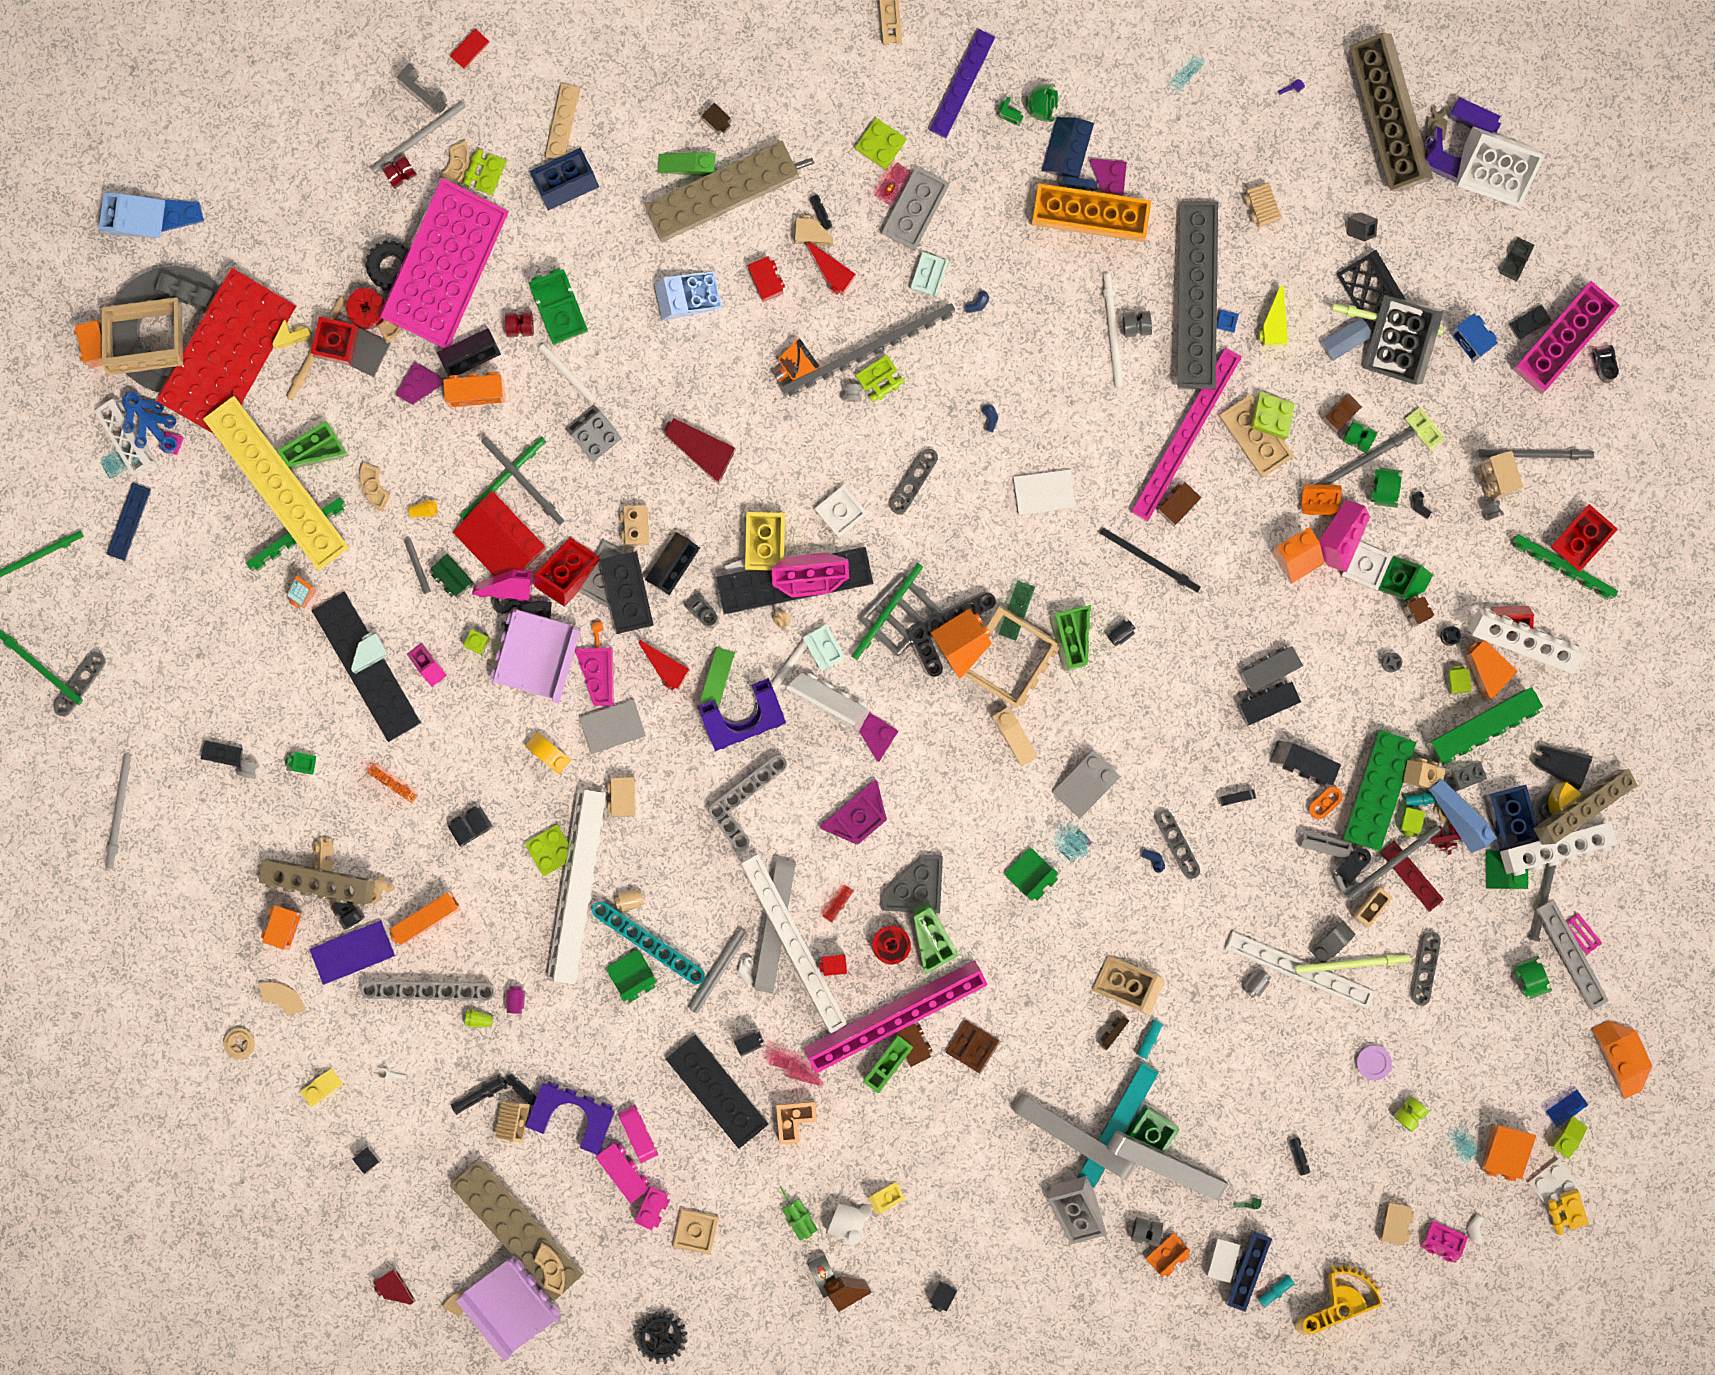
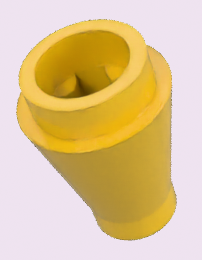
[408,499,438,518]

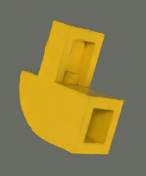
[525,732,571,774]
[1548,782,1580,815]

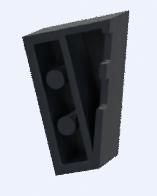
[1269,740,1341,787]

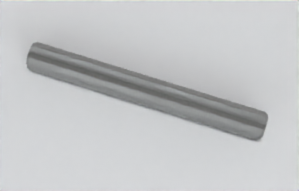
[689,929,748,1014]

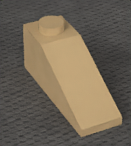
[992,707,1038,766]

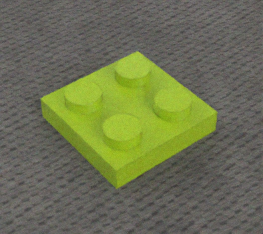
[855,118,907,171]
[1251,391,1295,440]
[524,824,569,877]

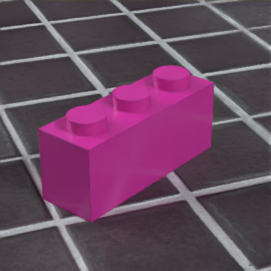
[595,1142,650,1204]

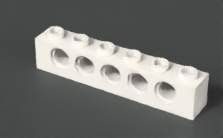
[1468,608,1584,674]
[1500,822,1617,876]

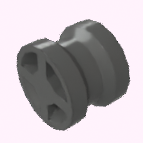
[1481,500,1505,521]
[1381,653,1403,673]

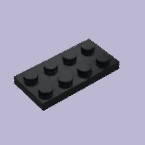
[599,551,654,634]

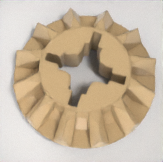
[224,1028,255,1059]

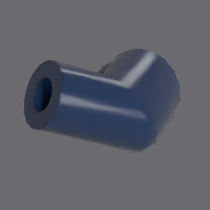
[965,290,989,314]
[981,404,999,433]
[1141,848,1165,873]

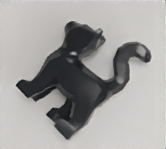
[493,598,552,632]

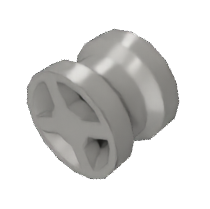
[843,384,862,402]
[237,760,259,779]

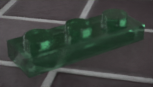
[998,580,1035,641]

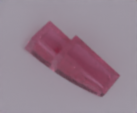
[769,1049,824,1087]

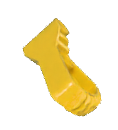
[1295,1265,1382,1335]

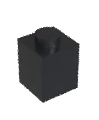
[352,1146,382,1174]
[929,1280,957,1312]

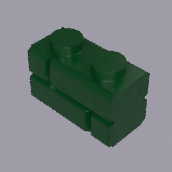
[431,554,474,599]

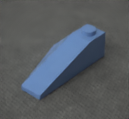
[1429,779,1497,853]

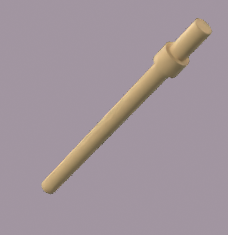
[287,297,346,401]

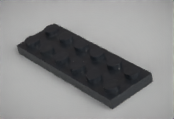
[666,1034,769,1149]

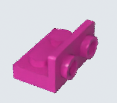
[1420,1221,1468,1263]

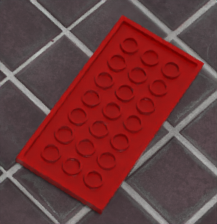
[155,267,297,435]

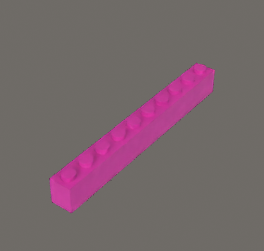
[803,960,988,1073]

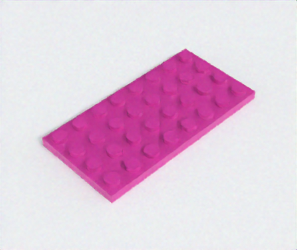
[379,178,509,349]

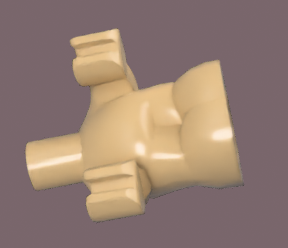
[368,876,395,904]

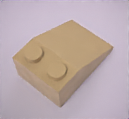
[1092,956,1165,1016]

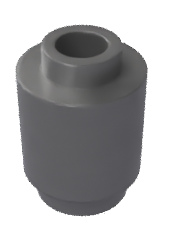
[1244,968,1272,998]

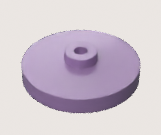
[1357,1045,1392,1080]

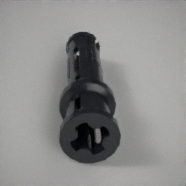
[450,1073,508,1115]

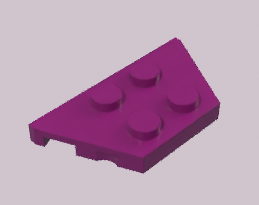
[820,779,887,845]

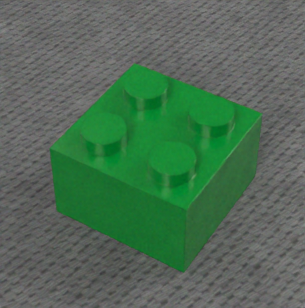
[1125,1104,1180,1152]

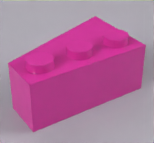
[1319,500,1370,572]

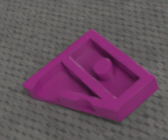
[396,362,444,405]
[859,712,899,762]

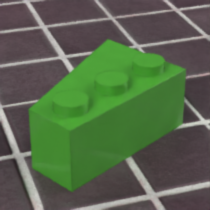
[277,421,349,470]
[1050,605,1091,672]
[912,901,959,974]

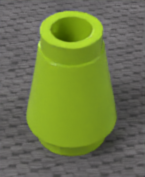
[464,1009,493,1028]

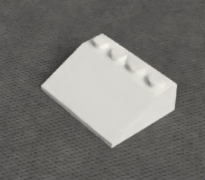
[1456,127,1545,207]
[786,673,870,732]

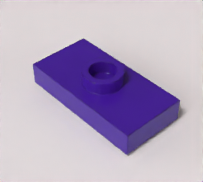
[1425,126,1443,163]

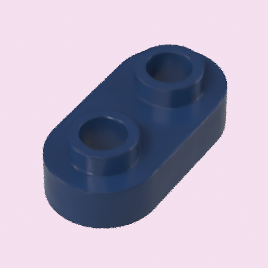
[1059,176,1098,192]

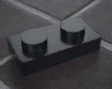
[1509,304,1552,341]
[201,740,243,767]

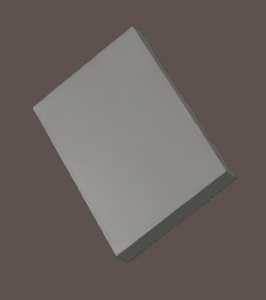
[578,540,626,609]
[580,700,646,754]

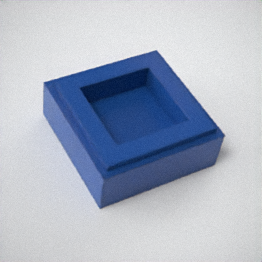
[1217,310,1239,333]

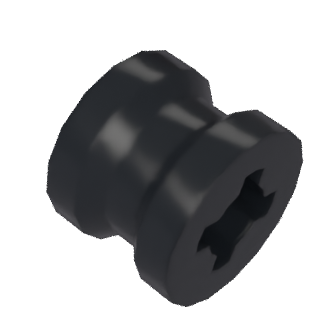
[1440,626,1461,646]

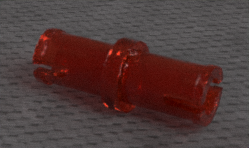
[822,885,854,923]

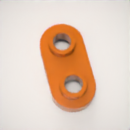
[1309,787,1343,819]

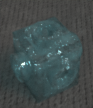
[1058,829,1092,863]

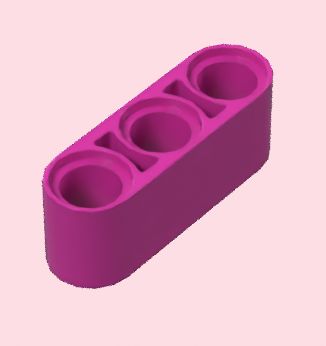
[618,1105,659,1164]

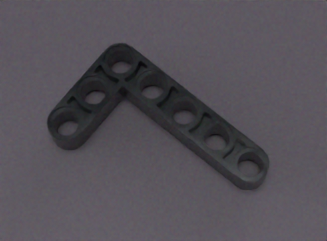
[907,592,996,677]

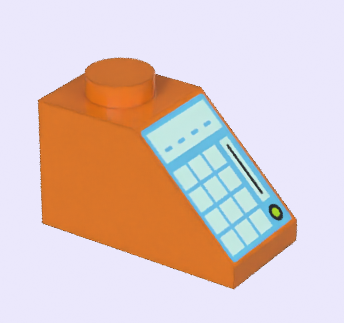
[286,576,317,609]

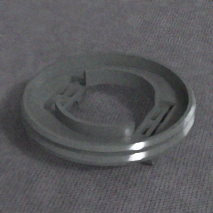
[112,266,219,393]

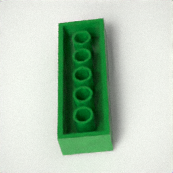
[1425,687,1543,765]
[1341,730,1417,852]

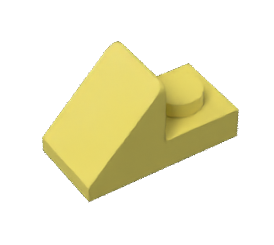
[273,320,313,350]
[300,1069,343,1107]
[868,1182,905,1215]

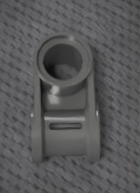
[684,592,719,628]

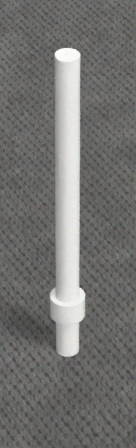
[1103,274,1123,388]

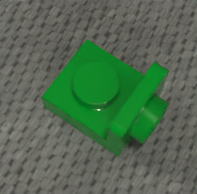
[997,97,1024,127]
[285,752,317,775]

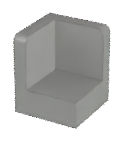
[1333,875,1360,897]

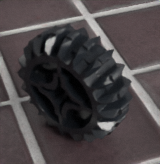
[635,1311,688,1364]

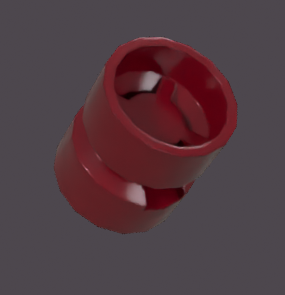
[381,154,417,189]
[505,311,534,338]

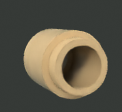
[615,889,644,912]

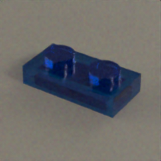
[1545,1090,1588,1128]

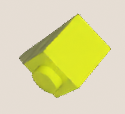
[1259,286,1288,347]

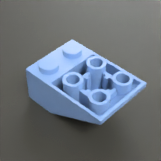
[99,193,165,238]
[654,271,722,320]

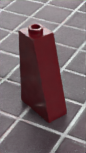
[664,418,736,484]

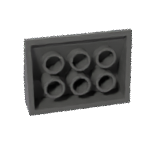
[1363,295,1444,385]

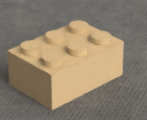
[1479,451,1523,501]

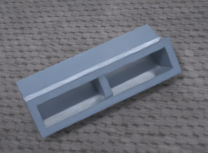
[1322,317,1373,361]

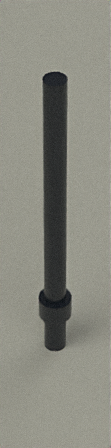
[1099,527,1201,593]

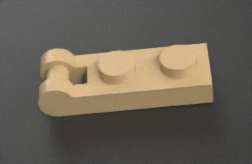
[879,0,902,45]

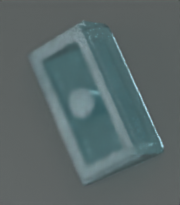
[1168,56,1205,92]

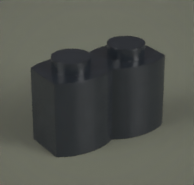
[448,806,493,847]
[733,1029,765,1057]

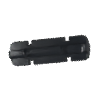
[809,194,832,231]
[505,1074,537,1105]
[1289,1137,1310,1176]

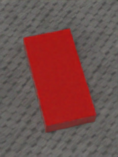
[450,28,490,69]

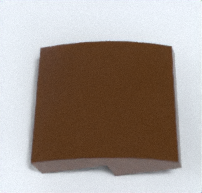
[946,1020,1001,1074]

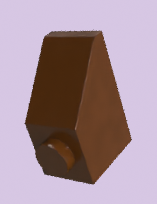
[1322,394,1362,434]
[823,1276,872,1313]

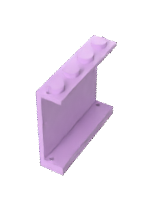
[490,609,581,704]
[456,1255,562,1361]

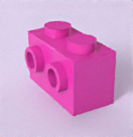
[634,1186,670,1231]

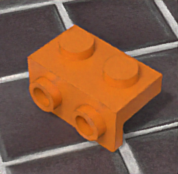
[1301,484,1342,515]
[1145,1232,1190,1277]

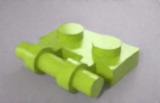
[463,149,507,196]
[855,355,905,403]

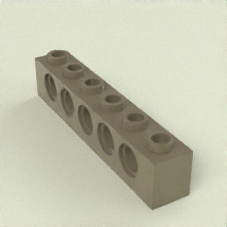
[1534,769,1638,845]
[259,859,375,907]

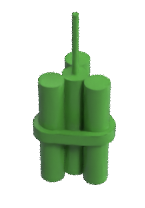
[780,1186,818,1240]

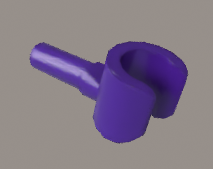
[1278,79,1305,95]

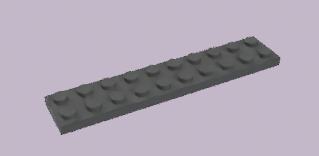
[1177,201,1219,390]

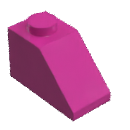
[407,642,447,687]

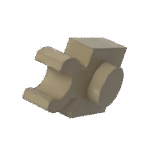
[1425,105,1448,140]

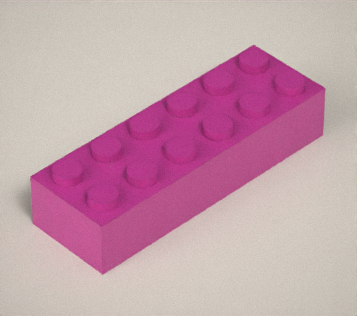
[1512,281,1620,394]

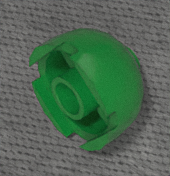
[1025,84,1058,122]

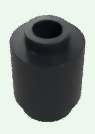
[1107,619,1136,647]

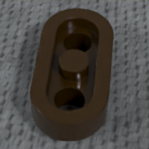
[1099,1015,1130,1050]

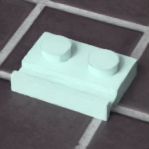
[911,252,949,298]
[802,624,845,671]

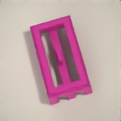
[1566,913,1602,955]

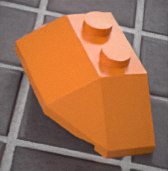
[1591,1021,1653,1099]

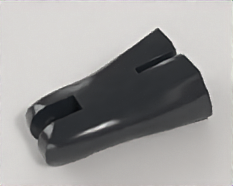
[1532,745,1593,791]

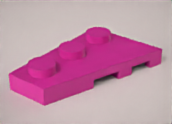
[575,648,614,706]

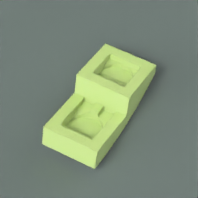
[1405,407,1445,451]

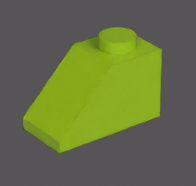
[1549,1116,1588,1159]

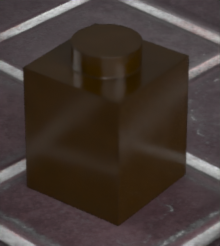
[701,103,731,135]

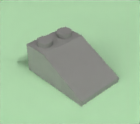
[1052,750,1121,819]
[1048,1176,1107,1244]

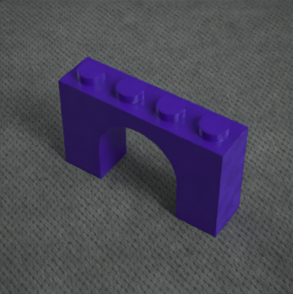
[1429,97,1501,183]
[697,678,786,751]
[526,1081,615,1155]

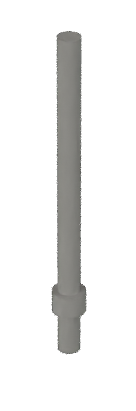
[371,101,466,174]
[105,754,132,869]

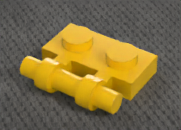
[1548,1188,1589,1235]

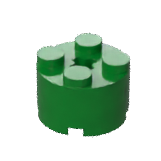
[1371,467,1403,508]
[1513,955,1552,999]

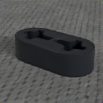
[1219,789,1257,806]

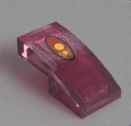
[875,162,913,206]

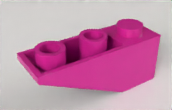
[472,569,533,601]

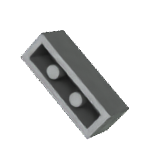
[1240,645,1303,694]

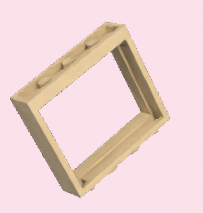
[102,297,183,376]
[964,605,1060,708]

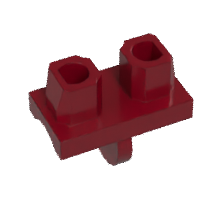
[1428,824,1461,856]

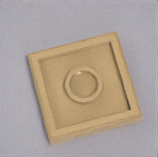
[673,1208,719,1255]

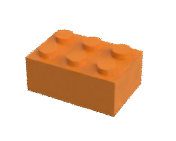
[443,372,506,408]

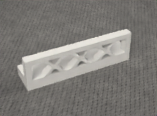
[94,399,158,476]

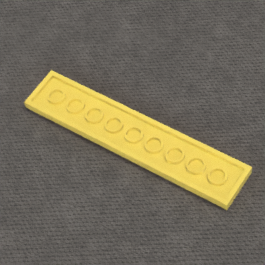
[203,396,349,571]

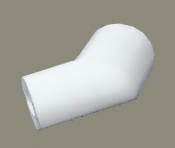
[738,957,754,986]
[1467,1214,1484,1244]

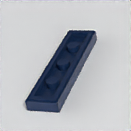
[106,483,151,561]

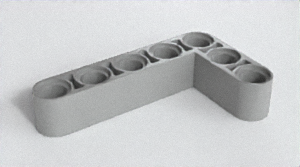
[709,755,787,851]

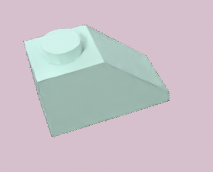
[351,633,389,674]

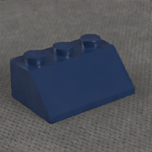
[1042,117,1094,178]
[529,148,599,211]
[1484,784,1540,851]

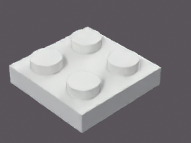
[815,485,868,539]
[1341,542,1392,591]
[1527,1158,1583,1208]

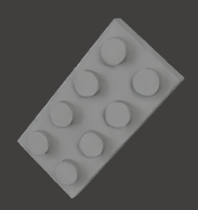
[882,166,950,251]

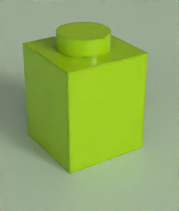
[463,629,490,656]
[1447,666,1472,695]
[1399,807,1425,837]

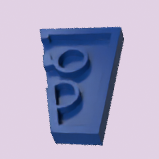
[159,199,204,232]

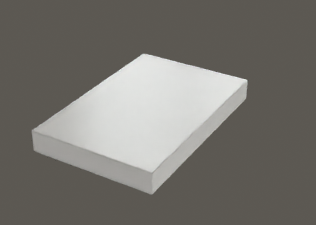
[1014,470,1076,515]

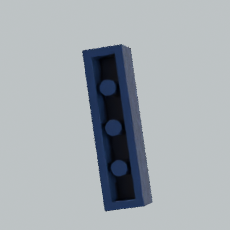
[1225,1230,1272,1312]

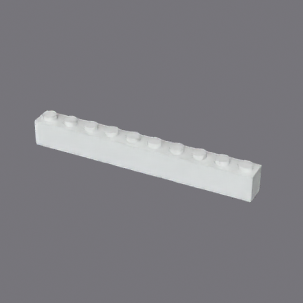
[547,789,607,984]

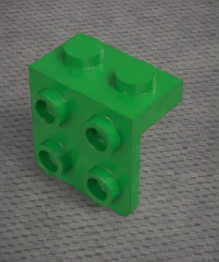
[1005,848,1059,901]
[607,950,658,1003]

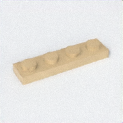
[545,83,580,160]

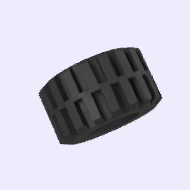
[365,240,408,291]

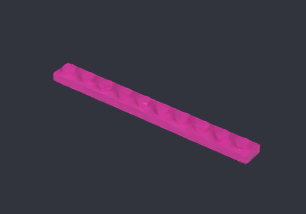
[1131,348,1242,522]

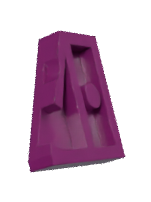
[1090,158,1127,196]

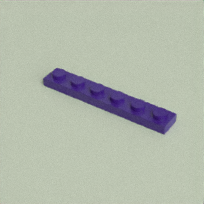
[929,29,996,139]

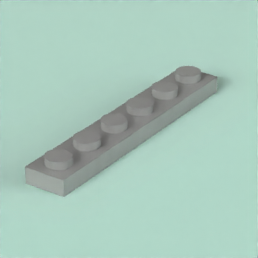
[1536,899,1609,1010]

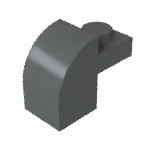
[1310,920,1356,963]

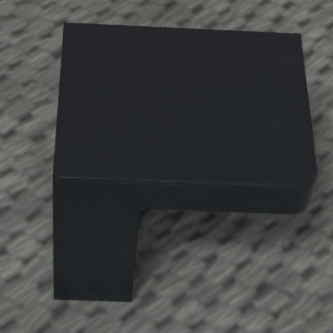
[1347,213,1378,242]

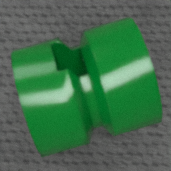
[1342,420,1378,454]

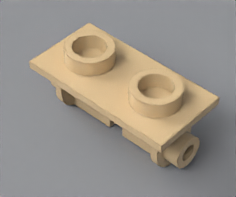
[312,838,334,871]

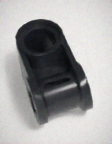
[1592,345,1619,383]
[1335,848,1371,884]

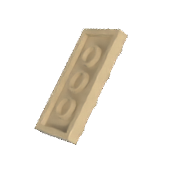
[1219,394,1294,478]

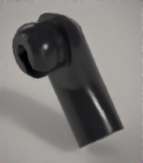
[1411,491,1432,519]

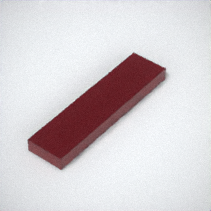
[1380,840,1444,912]

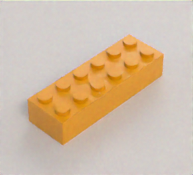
[1032,183,1152,242]

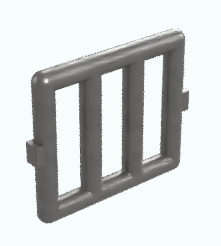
[858,573,941,656]

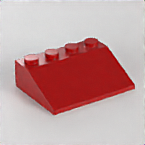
[453,491,547,576]

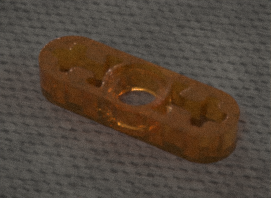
[367,764,418,804]

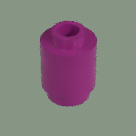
[505,986,525,1014]

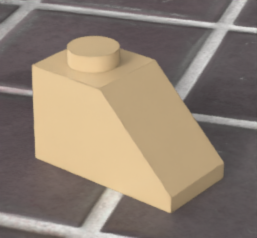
[795,215,833,246]

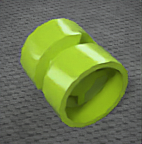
[1393,1096,1430,1132]

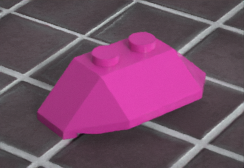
[771,553,849,597]

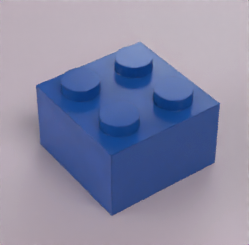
[1450,313,1498,363]

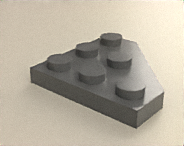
[882,855,943,914]

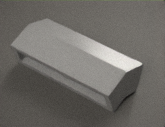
[1299,830,1352,859]

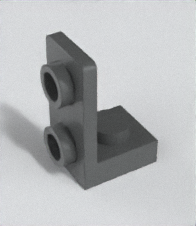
[1444,762,1487,792]

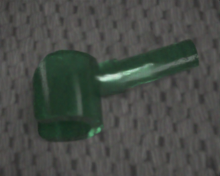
[1234,1198,1262,1210]

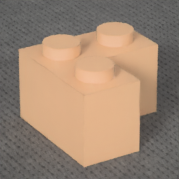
[776,1101,817,1145]

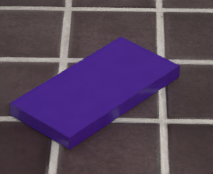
[309,920,395,985]

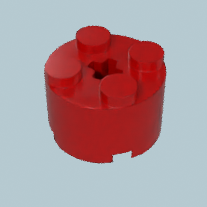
[346,288,385,330]
[872,926,911,965]

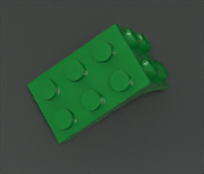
[528,268,589,346]

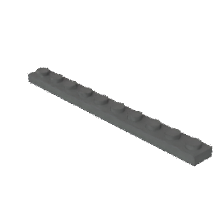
[781,303,955,397]

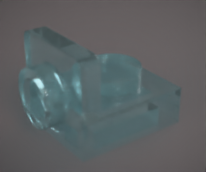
[1453,1133,1481,1164]

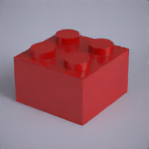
[310,317,359,366]

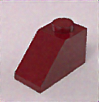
[374,1268,416,1305]

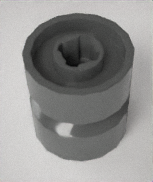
[1122,311,1152,338]
[1131,1217,1163,1247]

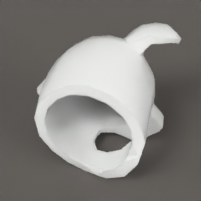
[826,1204,872,1245]

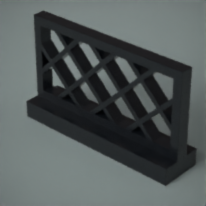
[1336,250,1406,334]

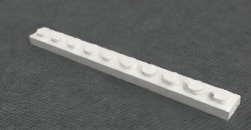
[740,854,847,1033]

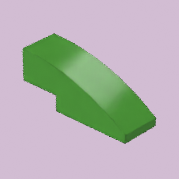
[700,648,735,707]

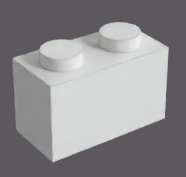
[1206,1238,1242,1283]

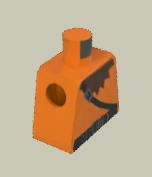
[773,338,821,382]

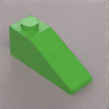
[658,152,716,176]
[863,1035,913,1093]

